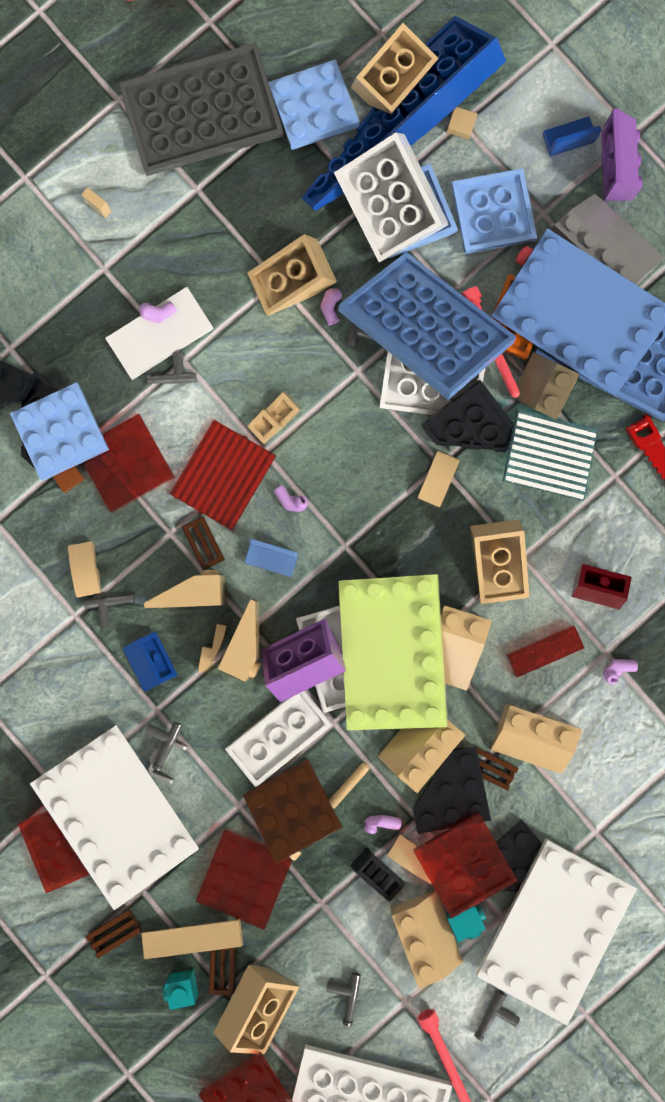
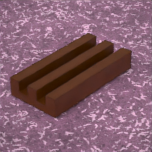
[182,516,225,570]
[476,747,519,791]
[85,908,142,958]
[209,947,236,995]

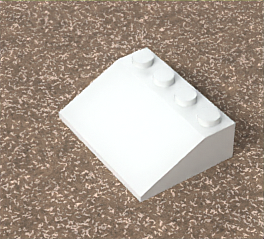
[334,132,449,262]
[380,351,485,415]

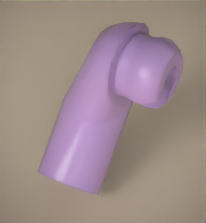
[320,288,342,326]
[139,301,177,323]
[273,485,308,512]
[603,659,638,684]
[364,815,401,834]

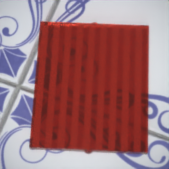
[170,420,276,531]

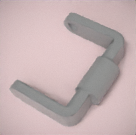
[148,740,188,784]

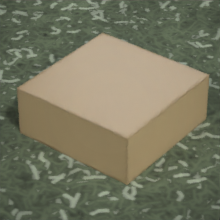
[447,107,478,140]
[82,187,111,219]

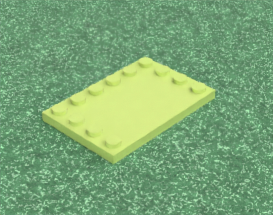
[338,574,448,730]

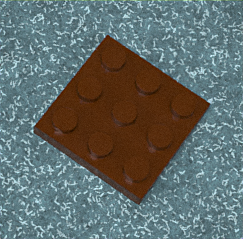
[243,760,343,864]

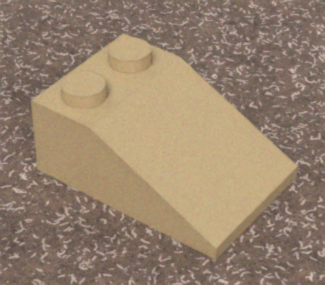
[248,234,337,316]
[470,519,530,604]
[144,570,226,608]
[218,599,262,682]
[440,605,492,690]

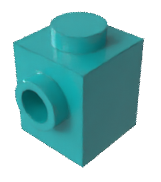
[445,899,486,943]
[162,969,199,1010]

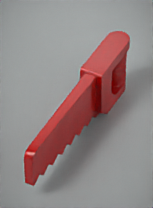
[625,414,665,479]

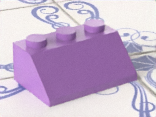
[601,109,642,201]
[261,618,346,702]

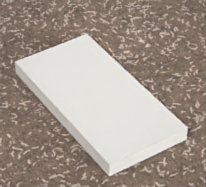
[105,287,213,380]
[296,606,346,713]
[225,691,333,787]

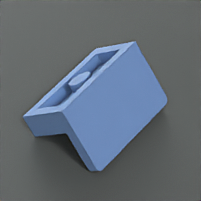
[245,538,299,577]

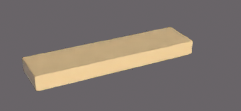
[141,919,243,959]

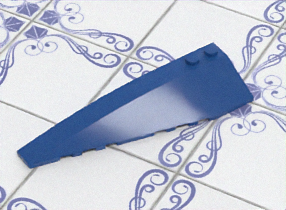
[302,16,506,211]

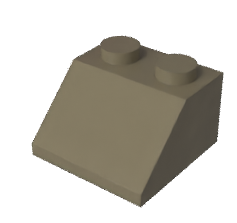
[515,352,580,420]

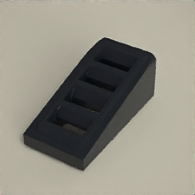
[351,847,406,902]

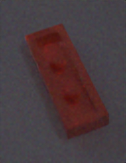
[506,625,584,678]

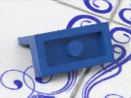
[542,116,602,157]
[123,632,177,692]

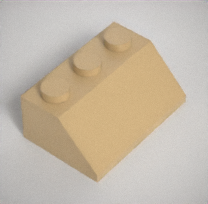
[351,23,438,114]
[490,703,582,774]
[377,719,465,793]
[390,890,463,988]
[213,965,299,1054]

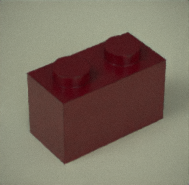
[571,564,632,610]

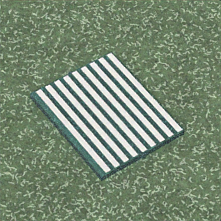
[502,409,598,501]

